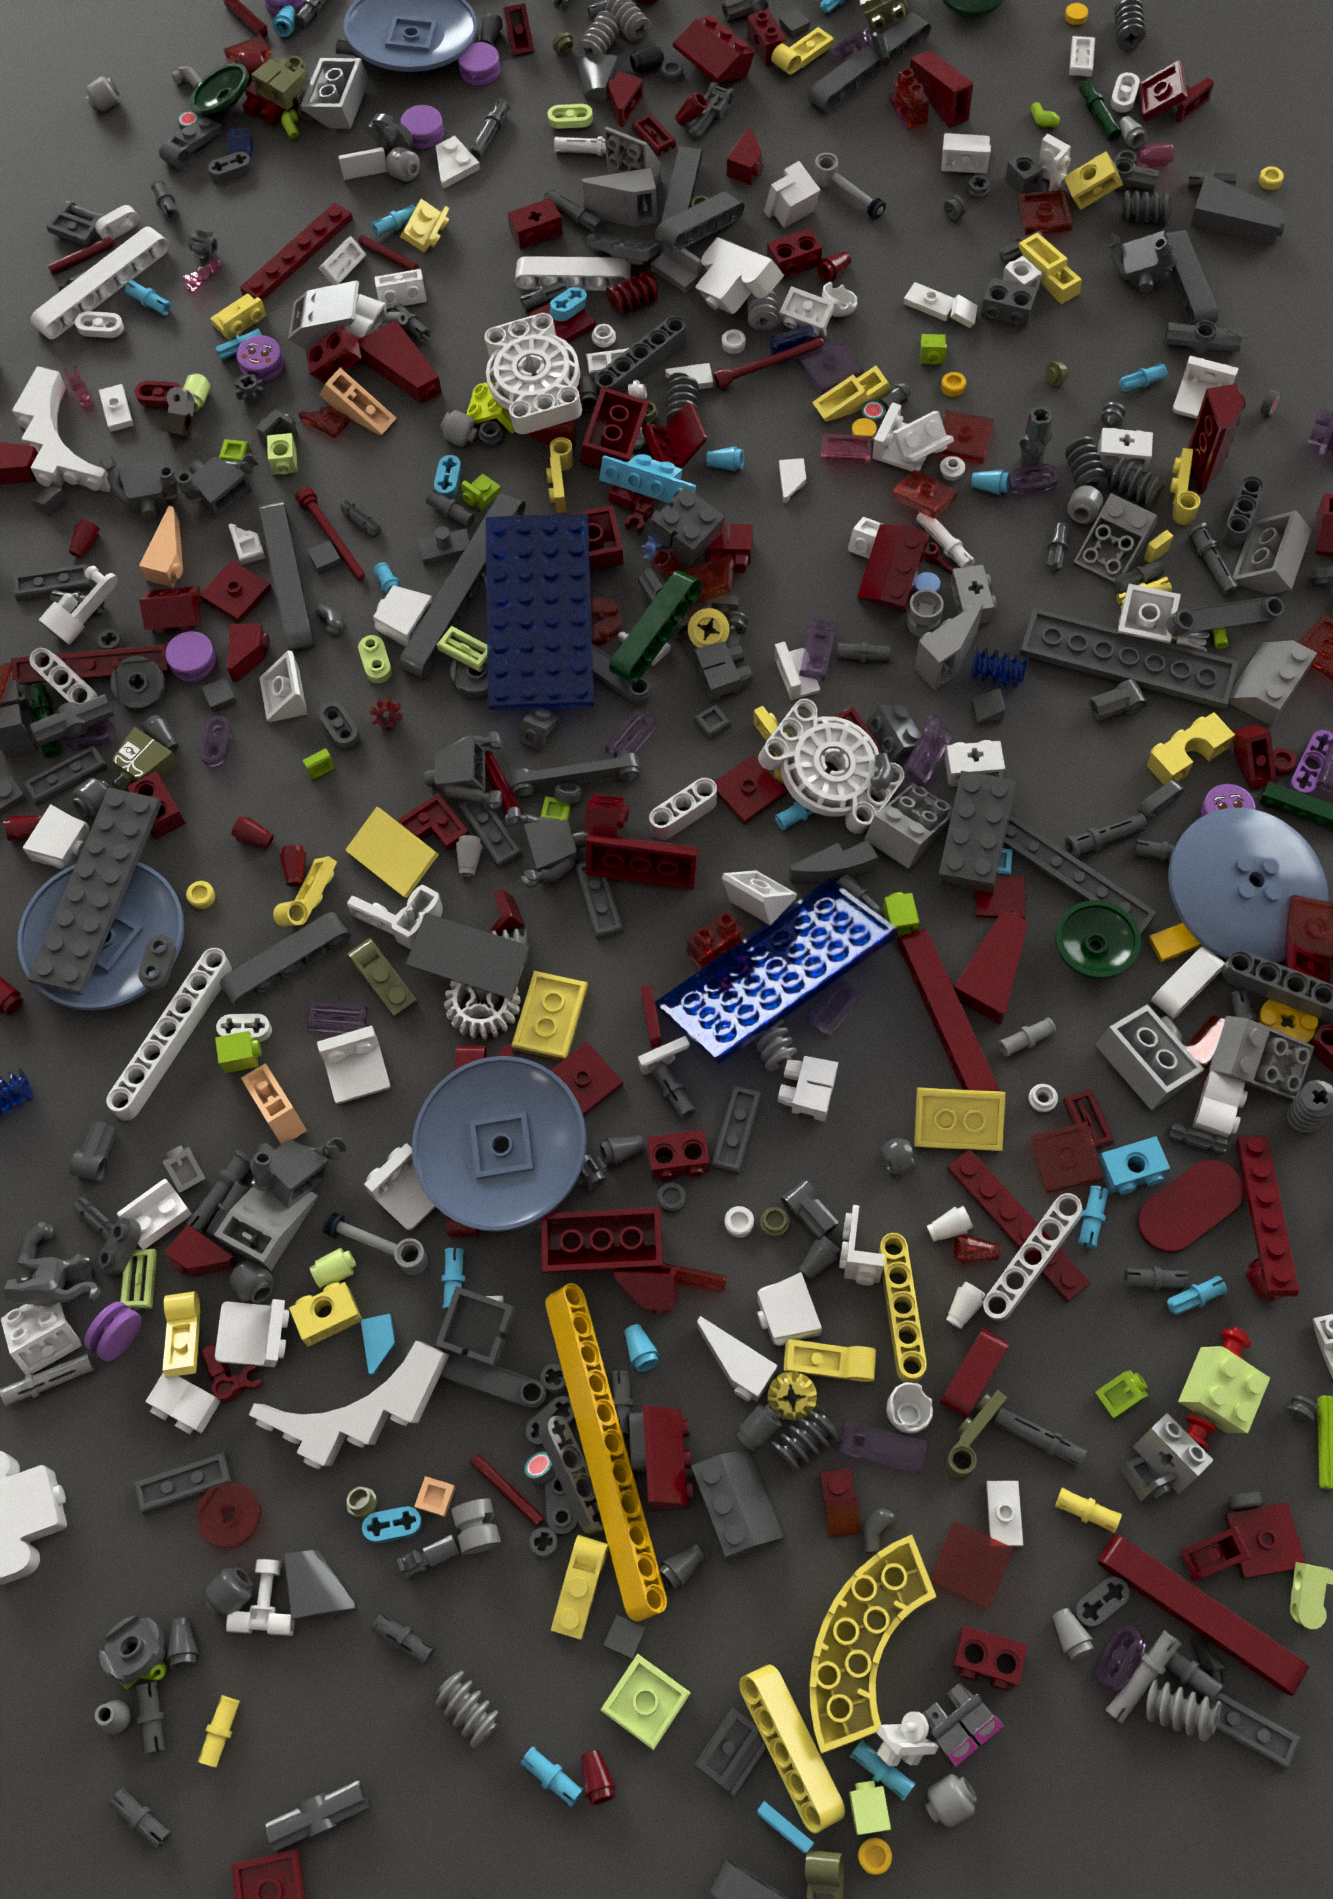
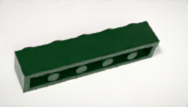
[1260,781,1333,831]

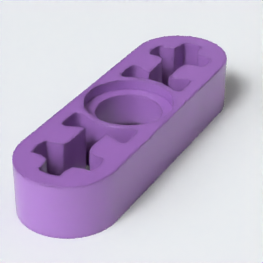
[1288,730,1333,796]

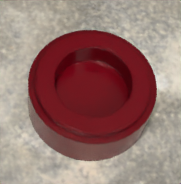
[1273,748,1296,776]

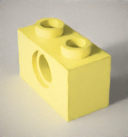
[1064,151,1123,210]
[289,1282,363,1347]

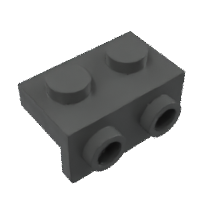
[867,704,927,763]

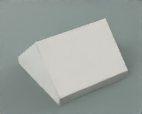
[1117,584,1181,644]
[260,650,307,722]
[722,870,797,925]

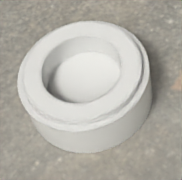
[722,330,746,354]
[725,1206,754,1238]

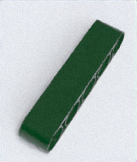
[609,571,703,683]

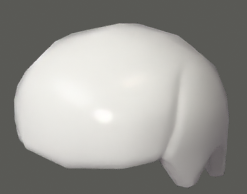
[822,282,857,317]
[886,1382,933,1434]

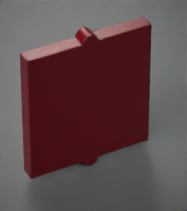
[973,875,1027,919]

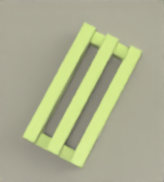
[437,626,495,672]
[120,1249,157,1310]

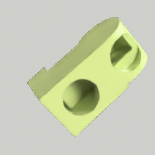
[1290,1562,1333,1629]

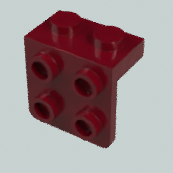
[641,403,707,469]

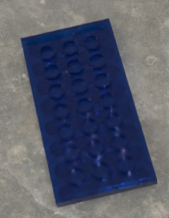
[485,513,594,710]
[655,879,899,1065]

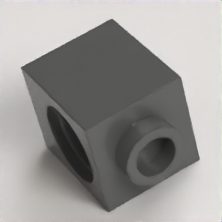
[1005,152,1044,196]

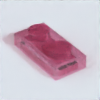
[821,434,872,462]

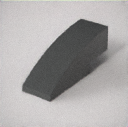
[789,840,878,884]

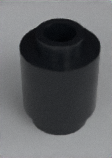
[630,44,664,74]

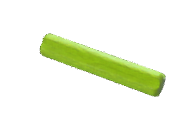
[1317,1395,1333,1490]

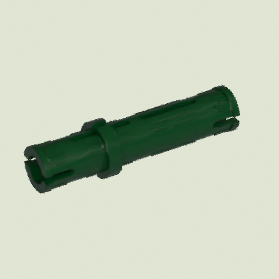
[1079,81,1122,141]
[29,683,60,758]

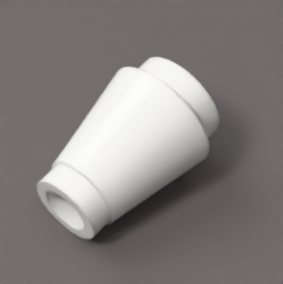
[927,1206,973,1242]
[946,1282,986,1329]

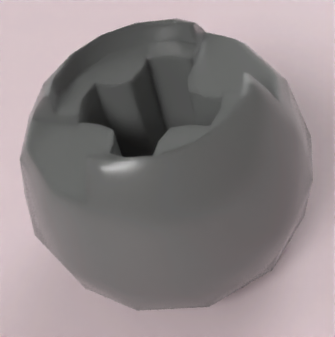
[881,1138,916,1175]

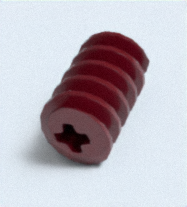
[605,270,658,315]

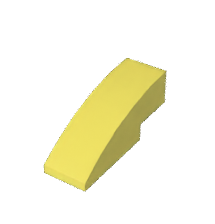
[1018,233,1082,304]
[812,365,892,422]

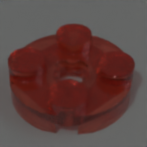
[570,596,622,645]
[196,1482,262,1548]

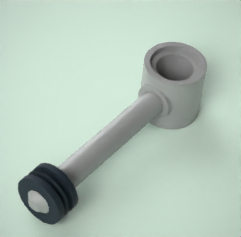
[814,153,886,219]
[322,1211,429,1275]

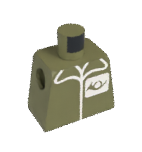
[112,727,178,791]

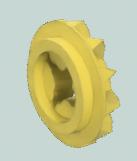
[688,608,729,648]
[768,1371,817,1422]

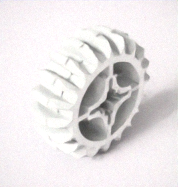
[444,981,521,1040]

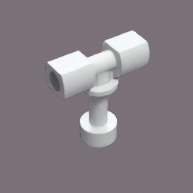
[226,1559,295,1636]

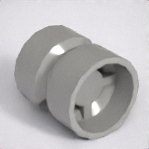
[907,589,944,638]
[451,1498,501,1555]

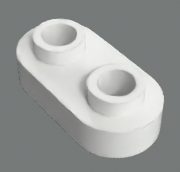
[1111,73,1140,113]
[75,311,124,338]

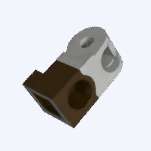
[159,387,195,436]

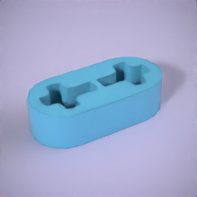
[549,287,587,321]
[434,455,462,499]
[362,1506,423,1543]

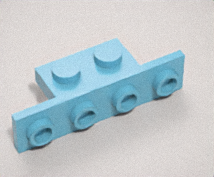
[599,454,696,503]

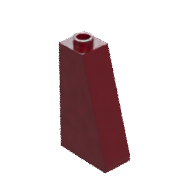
[909,50,974,128]
[358,320,442,403]
[0,441,38,484]
[954,909,1028,1025]

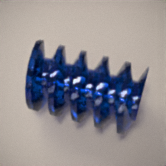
[971,646,1028,688]
[0,1067,34,1116]

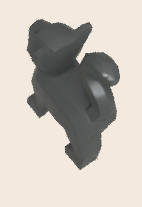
[4,1254,101,1307]

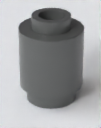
[737,1404,782,1452]

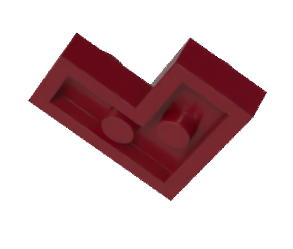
[396,793,469,850]

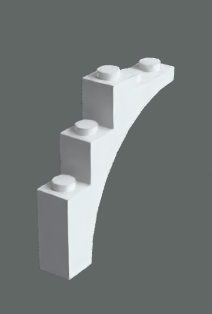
[12,366,111,492]
[249,1341,450,1469]

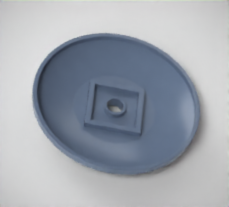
[344,0,477,72]
[1168,808,1329,964]
[17,862,184,1010]
[412,1056,587,1232]

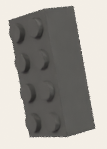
[939,771,1016,893]

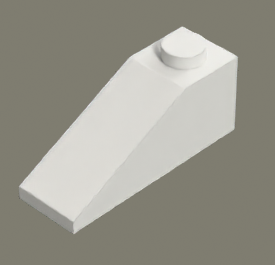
[697,1316,778,1403]

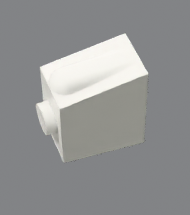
[373,585,433,647]
[23,804,90,869]
[757,1272,822,1346]

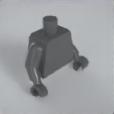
[423,731,502,810]
[505,807,589,888]

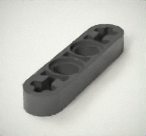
[539,1416,604,1535]

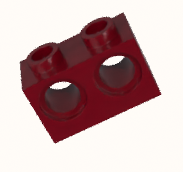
[767,228,822,278]
[306,326,362,384]
[127,772,186,839]
[584,794,629,836]
[647,1129,710,1181]
[952,1626,1028,1691]

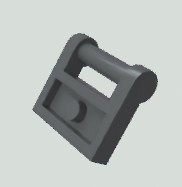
[46,200,107,247]

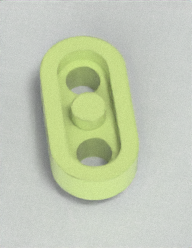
[547,104,593,129]
[358,635,392,683]

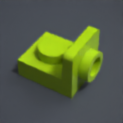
[920,334,947,364]
[461,473,502,511]
[1095,1370,1148,1418]

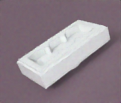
[1069,36,1095,77]
[319,236,366,285]
[903,282,954,321]
[99,384,134,432]
[347,896,396,935]
[986,1481,1023,1547]

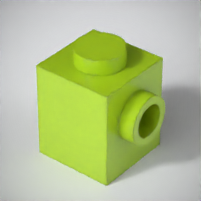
[883,892,919,939]
[215,1031,262,1074]

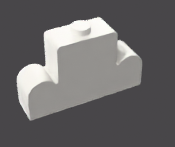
[696,237,784,314]
[0,1451,67,1585]

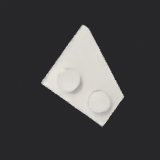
[436,135,480,189]

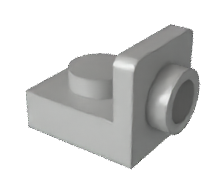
[163,1145,206,1193]

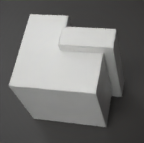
[764,161,820,228]

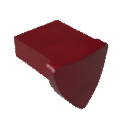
[491,889,525,936]

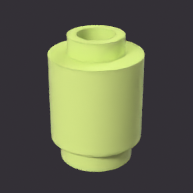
[183,374,211,412]
[310,1248,357,1288]

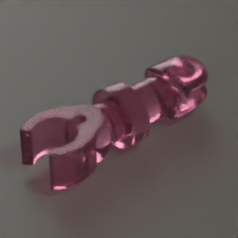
[181,258,222,292]
[64,365,91,407]

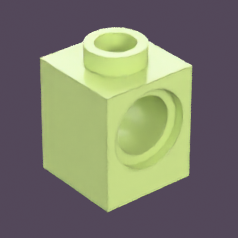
[267,433,297,475]
[849,1781,891,1835]

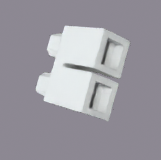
[778,1056,838,1122]

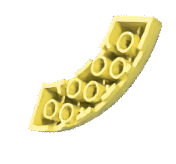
[810,1534,936,1754]

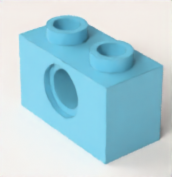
[1097,1136,1170,1195]

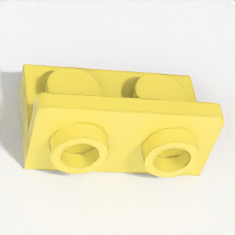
[400,199,450,253]
[210,293,267,341]

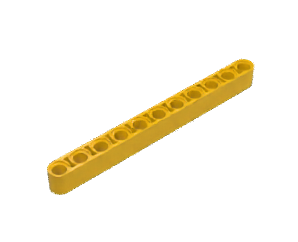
[545,1283,667,1622]

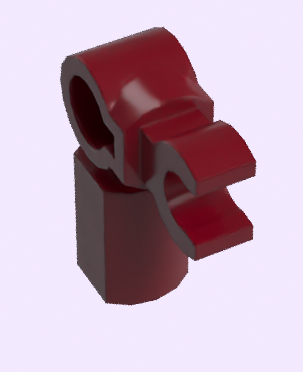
[608,485,655,534]
[200,1344,264,1403]

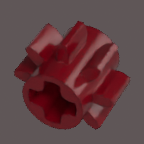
[370,697,403,731]

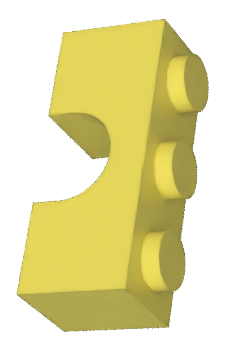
[1146,712,1235,785]

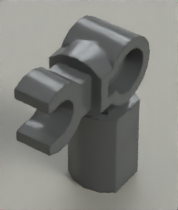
[395,1534,461,1581]

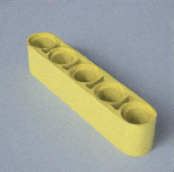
[879,1233,926,1383]
[739,1664,845,1833]

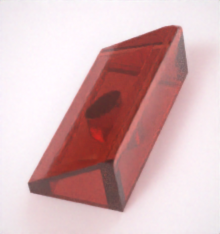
[1185,1014,1225,1069]

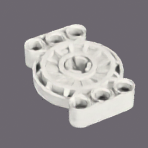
[484,313,582,434]
[758,699,904,834]

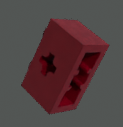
[747,9,786,67]
[508,198,563,249]

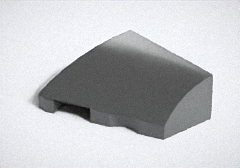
[576,54,617,102]
[284,1550,356,1620]

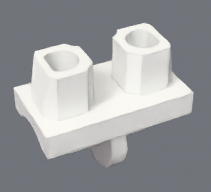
[877,1712,939,1766]

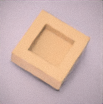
[414,1476,456,1518]

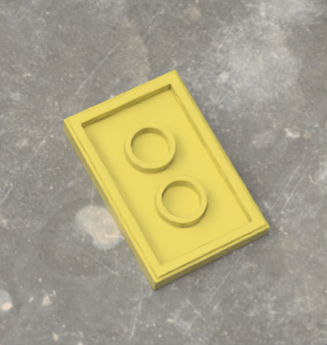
[346,807,439,898]
[511,971,588,1061]
[914,1088,1006,1151]

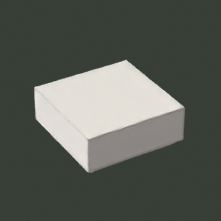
[951,294,978,328]

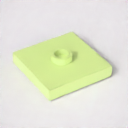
[601,1654,691,1750]

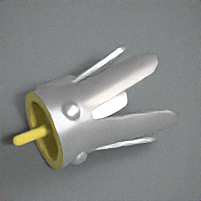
[1171,632,1210,653]

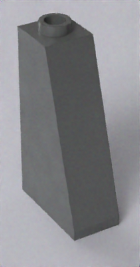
[1190,174,1286,245]

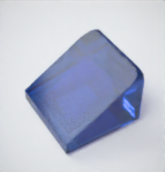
[227,128,253,158]

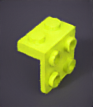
[466,382,515,433]

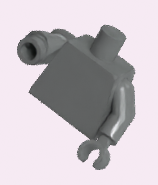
[1102,231,1178,293]
[176,453,259,517]
[99,455,181,520]
[250,1137,346,1209]

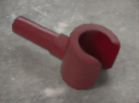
[924,543,955,574]

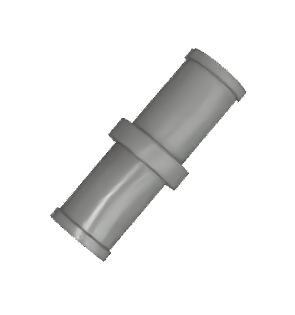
[998,1017,1056,1057]

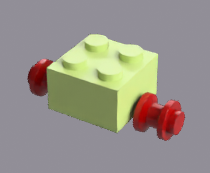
[1178,1327,1270,1452]

